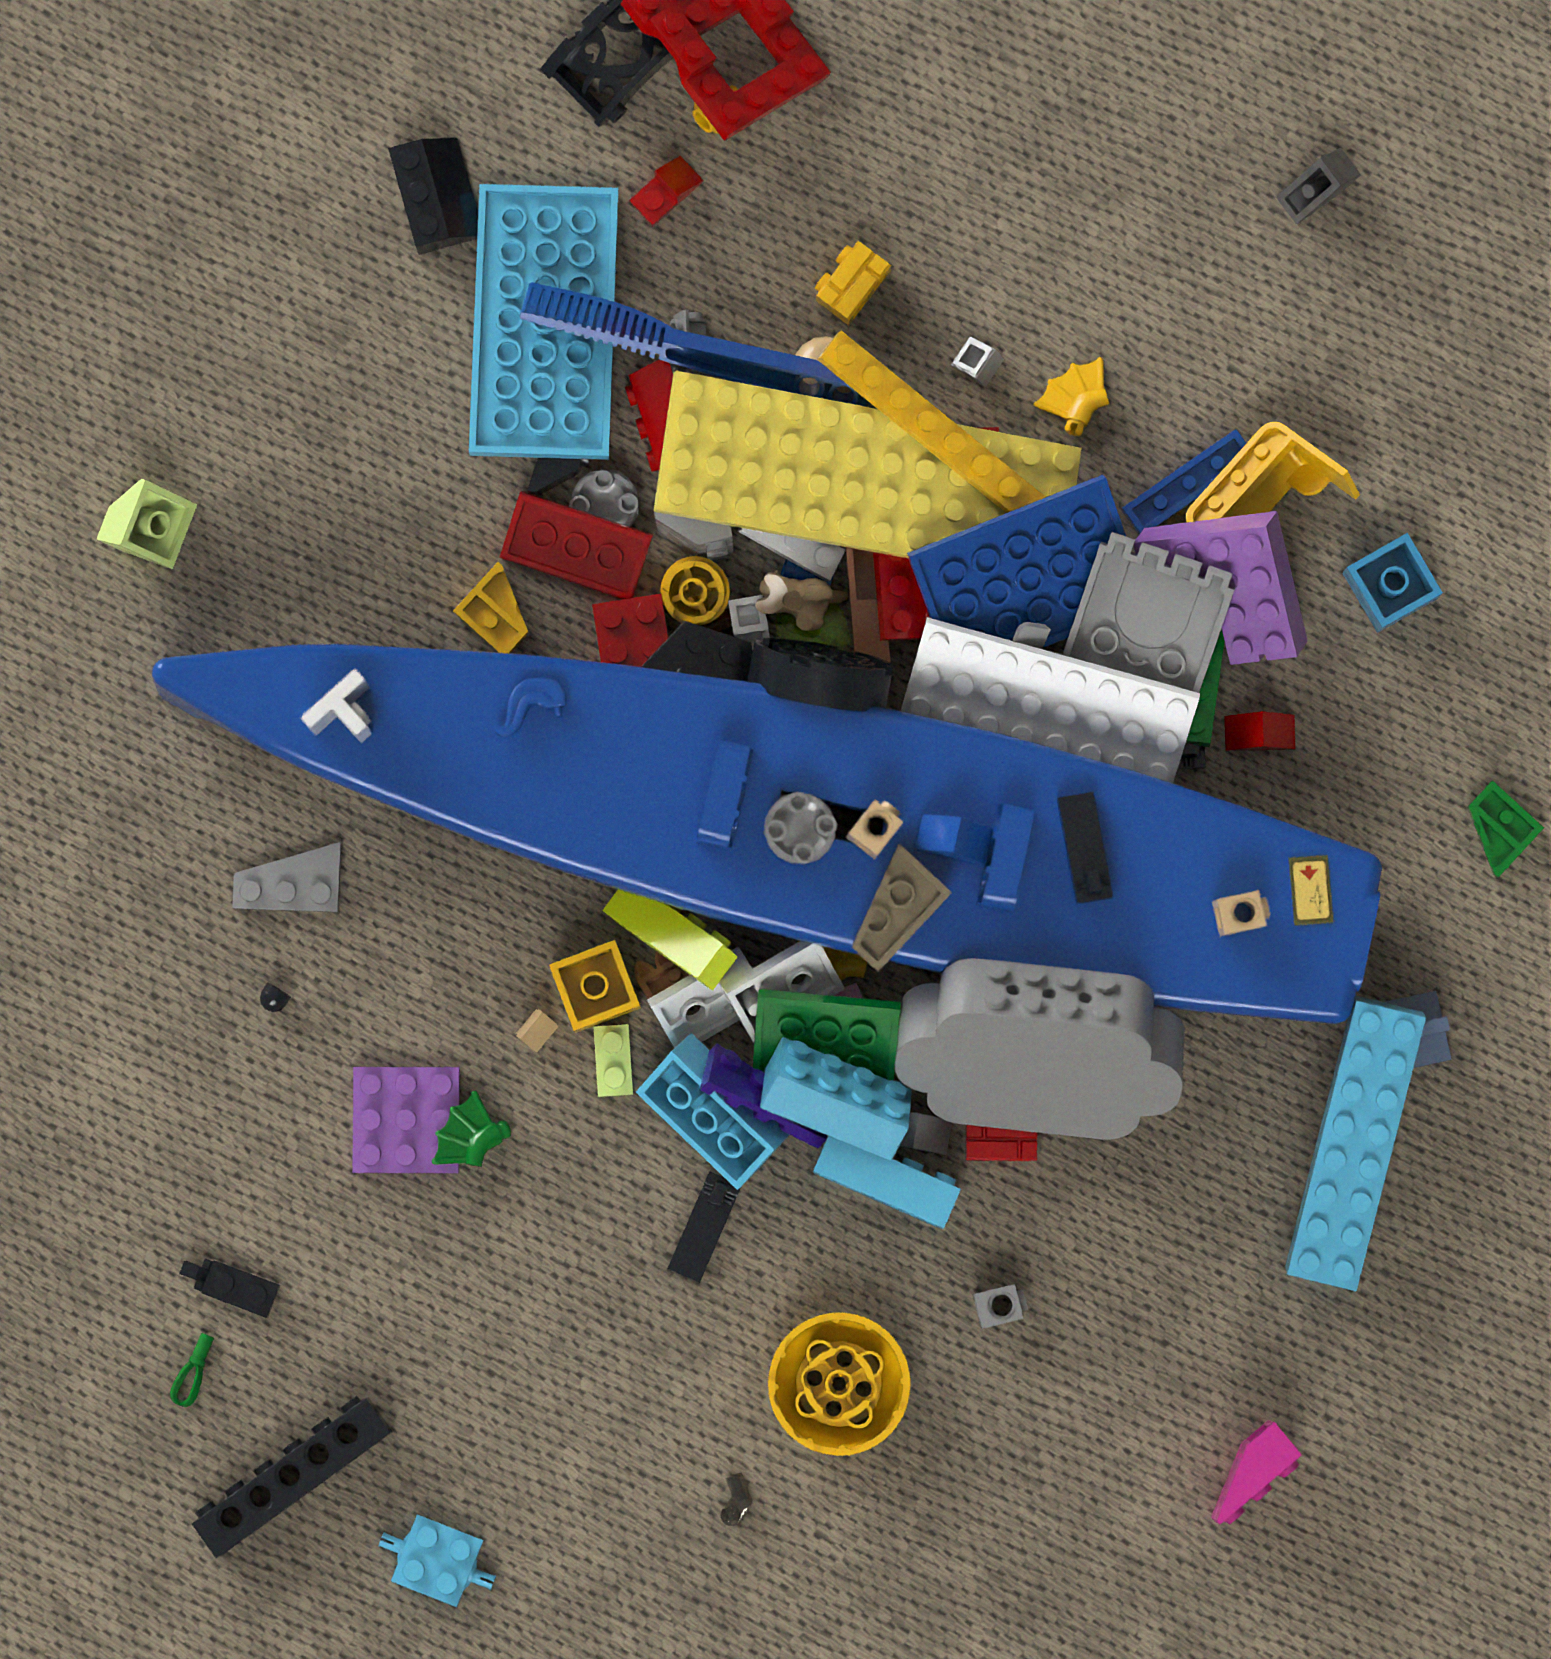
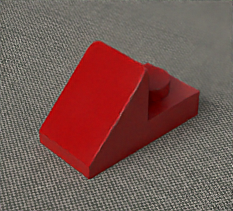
[629,156,704,227]

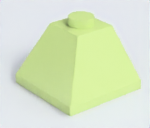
[97,479,197,569]

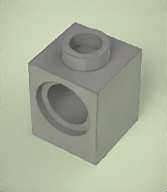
[972,1284,1028,1329]

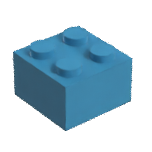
[1342,533,1443,633]

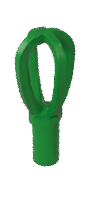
[170,1333,214,1407]

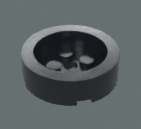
[747,638,894,711]

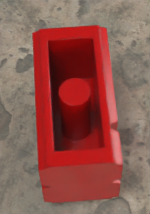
[965,1125,1037,1161]

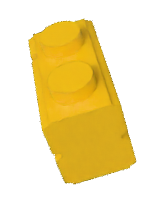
[814,241,891,326]

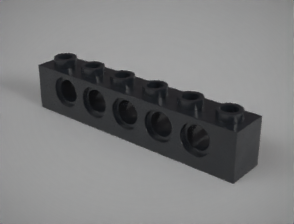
[192,1396,393,1559]

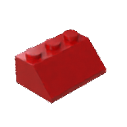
[625,360,673,472]

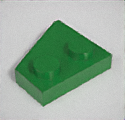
[1467,780,1544,878]

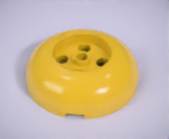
[768,1313,910,1456]

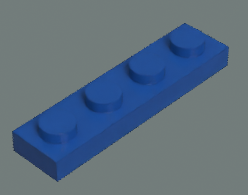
[1121,429,1246,535]

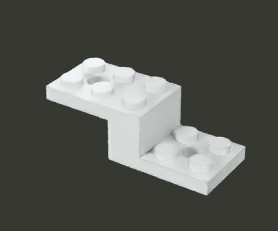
[647,941,845,1048]

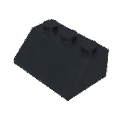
[388,137,478,255]

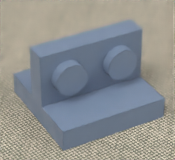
[1385,991,1452,1068]

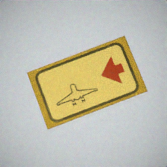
[1289,855,1334,926]

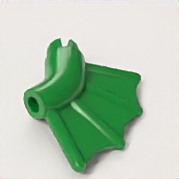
[432,1091,511,1167]

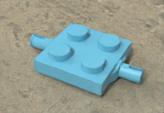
[378,1514,496,1607]

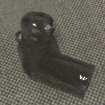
[720,1472,752,1526]

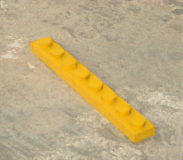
[817,330,1046,513]

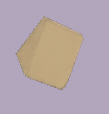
[516,1009,558,1052]

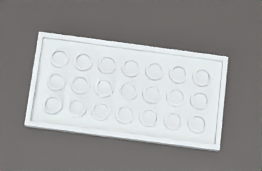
[901,617,1200,783]

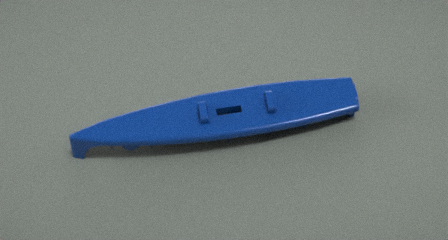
[152,644,1382,1024]

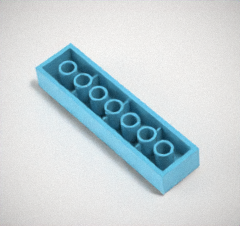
[1285,996,1426,1291]

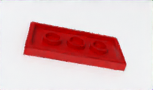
[499,491,654,599]

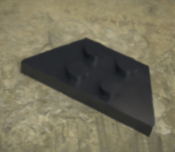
[641,621,753,682]

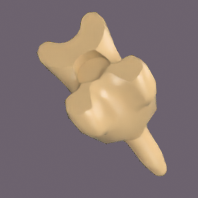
[755,570,849,631]

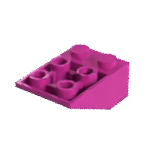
[1211,1420,1302,1525]

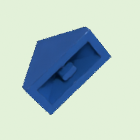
[915,814,993,865]

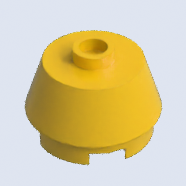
[660,556,730,626]

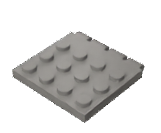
[1063,532,1235,693]

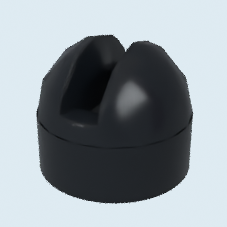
[260,982,291,1012]

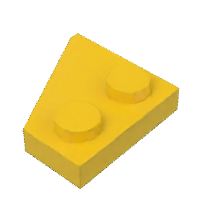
[453,562,529,653]

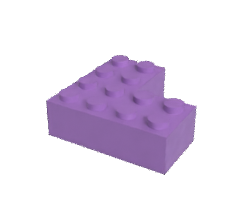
[1134,511,1308,665]

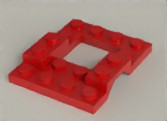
[621,0,831,141]

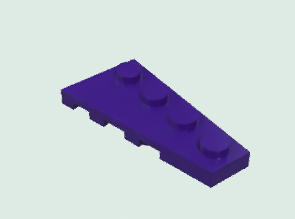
[700,1043,827,1149]

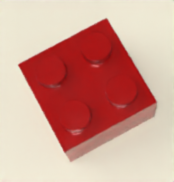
[592,594,668,667]

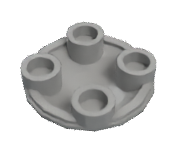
[569,469,640,527]
[764,792,837,864]

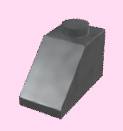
[1276,148,1361,225]

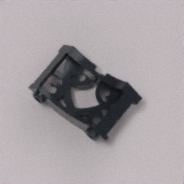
[540,0,673,127]

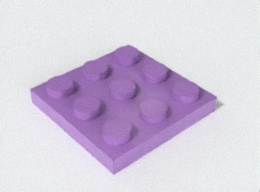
[352,1067,460,1173]

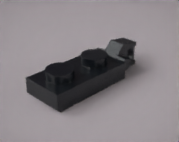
[179,1259,280,1318]

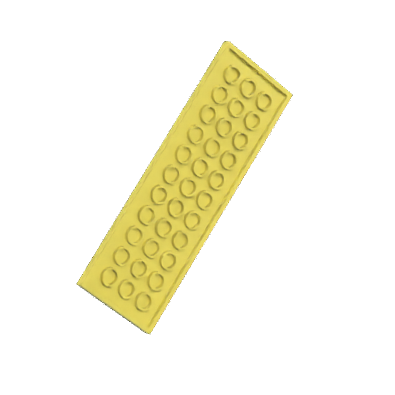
[653,371,1082,559]

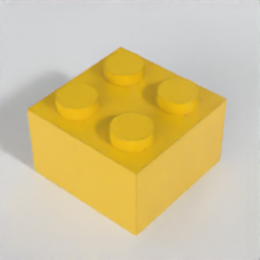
[549,940,641,1033]

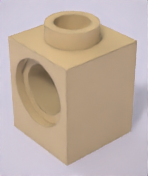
[846,800,903,860]
[1212,890,1270,937]

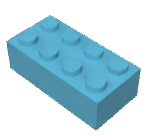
[636,1033,789,1190]
[760,1037,912,1161]
[813,1136,961,1229]

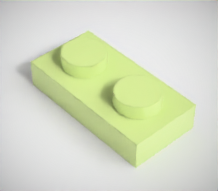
[593,1024,633,1097]

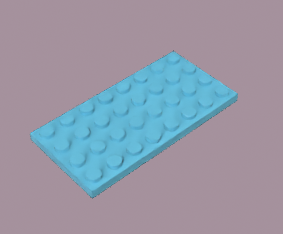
[469,184,619,460]

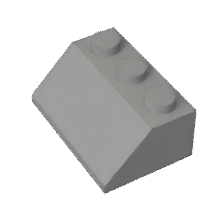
[654,512,734,563]

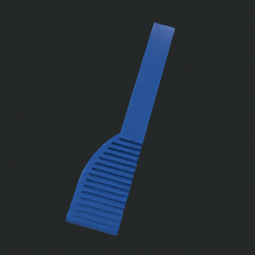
[520,282,877,409]

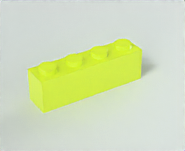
[602,889,738,991]

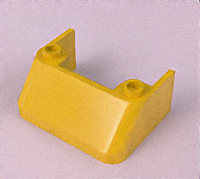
[1186,422,1360,522]

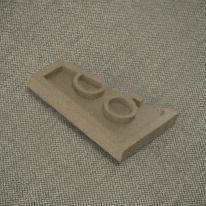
[852,843,952,972]

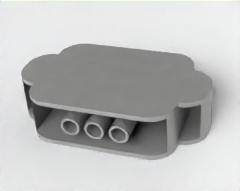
[895,959,1185,1140]

